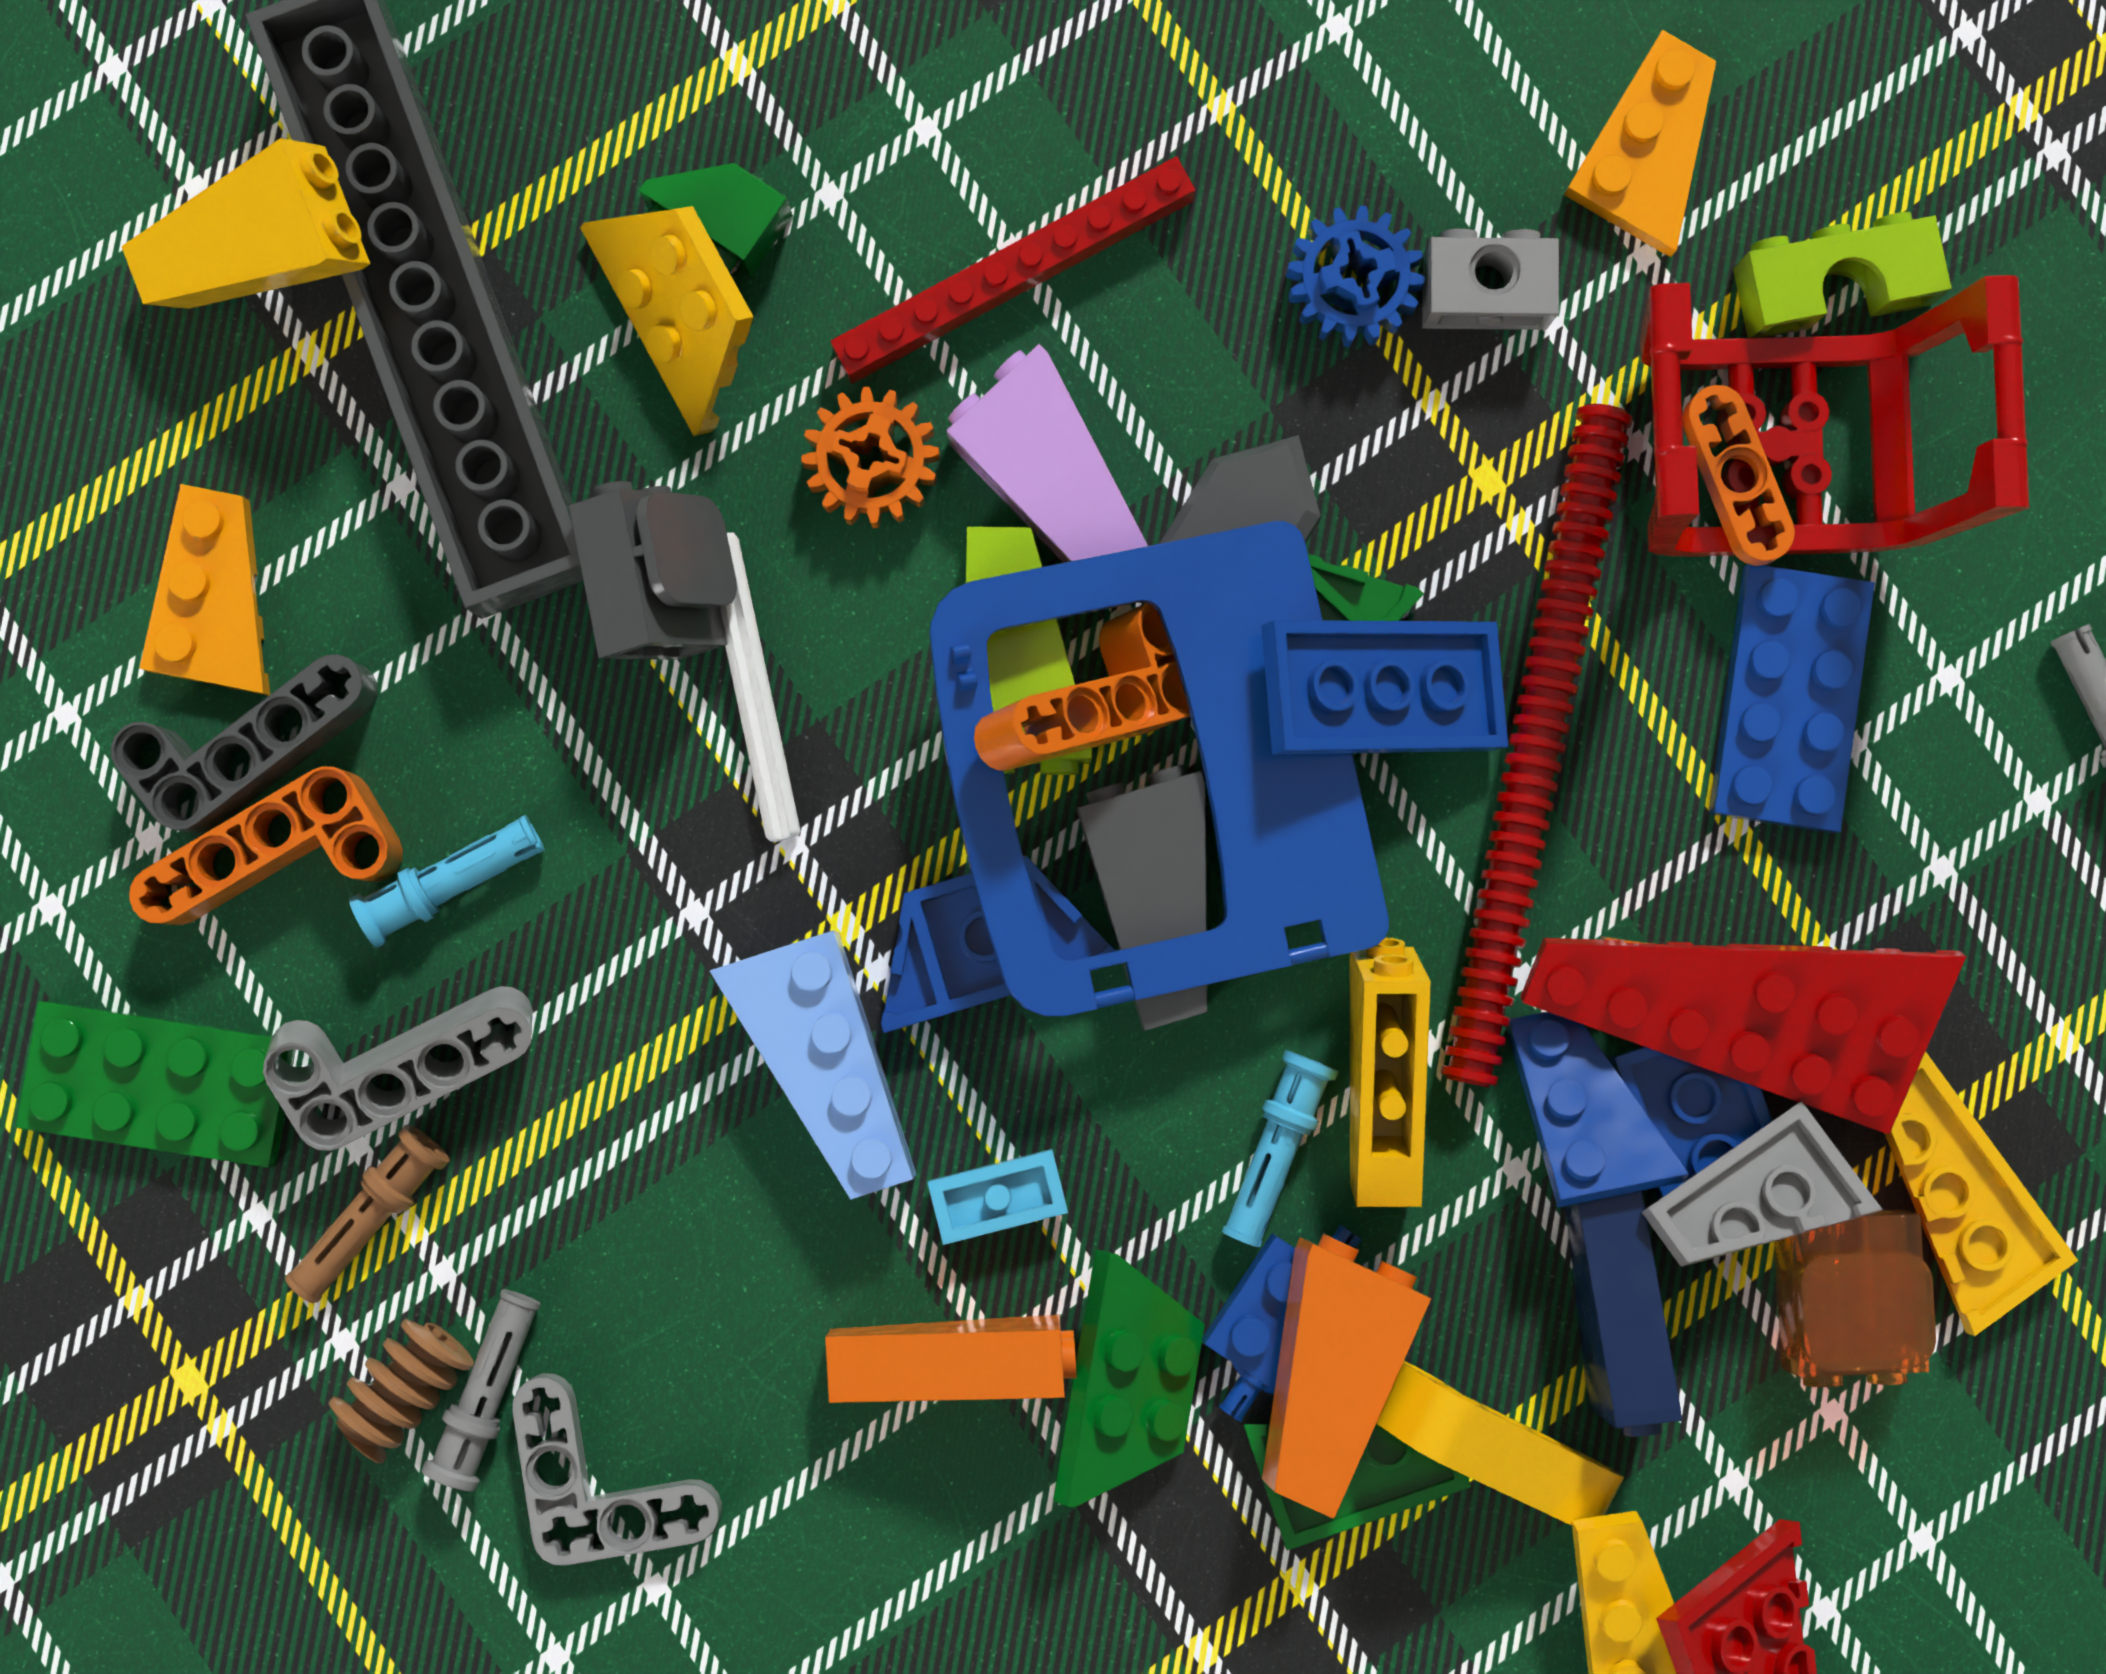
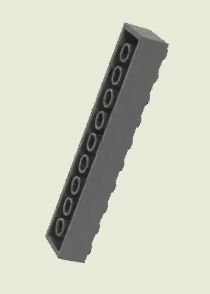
[245,0,584,619]

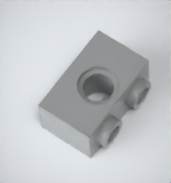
[1422,229,1559,330]

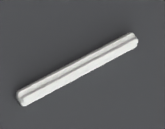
[720,533,800,842]

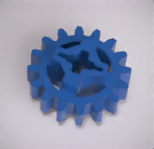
[1286,205,1425,348]

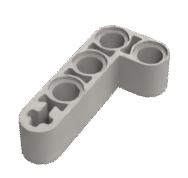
[263,986,533,1151]

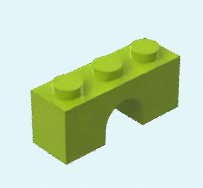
[1733,212,1952,338]

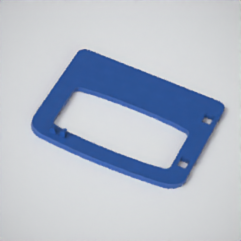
[929,521,1389,1016]

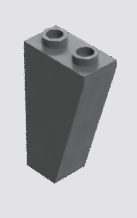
[1077,765,1207,1031]

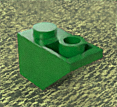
[639,163,793,277]

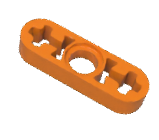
[1682,385,1795,566]

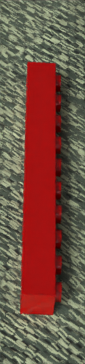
[830,156,1196,384]

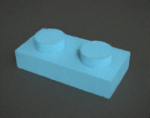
[927,1149,1068,1245]

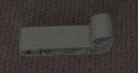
[111,654,378,834]

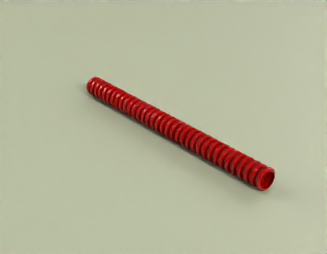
[1440,403,1633,1088]

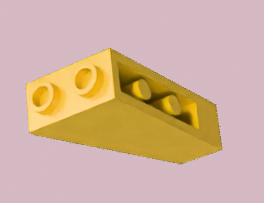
[121,138,370,309]
[1350,938,1431,1207]

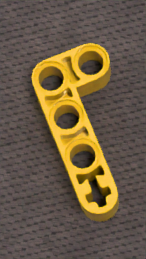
[1376,1361,1624,1526]

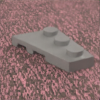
[1642,1101,1883,1267]

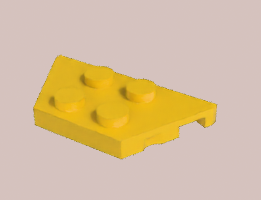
[580,206,754,436]

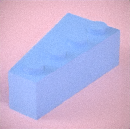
[710,930,917,1200]

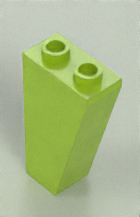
[966,527,1092,775]

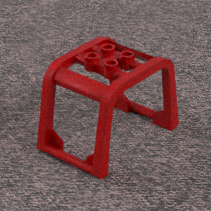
[1640,275,2030,557]

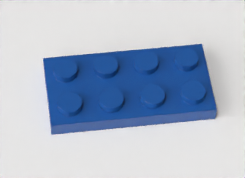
[1708,564,1875,833]
[1261,620,1508,755]

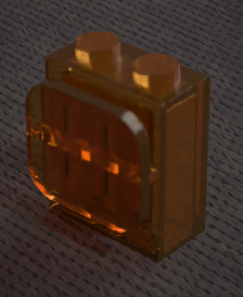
[1774,1209,1936,1387]

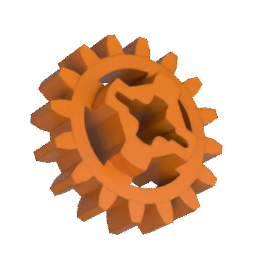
[801,387,940,528]

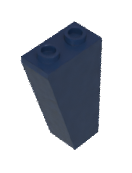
[1565,1191,1682,1436]

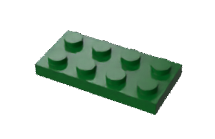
[15,1001,296,1168]

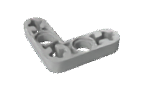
[512,1373,722,1565]

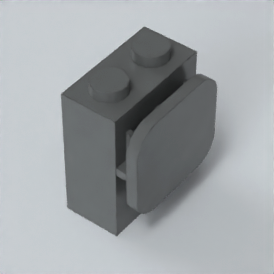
[569,481,737,660]

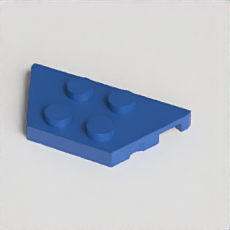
[881,857,1116,1033]

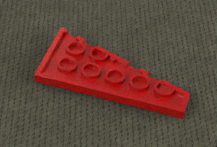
[1520,938,1967,1135]
[1656,1519,1817,1674]

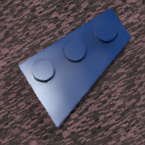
[1506,1012,1689,1207]

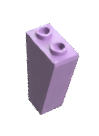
[946,344,1148,563]

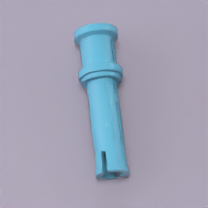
[349,815,545,948]
[1222,1050,1339,1247]

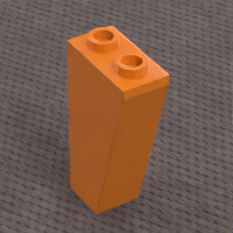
[1262,1234,1431,1519]
[825,1314,1077,1403]

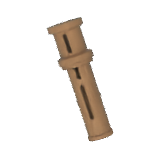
[285,1124,450,1303]

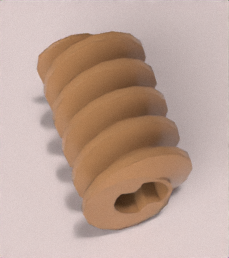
[328,1318,474,1463]

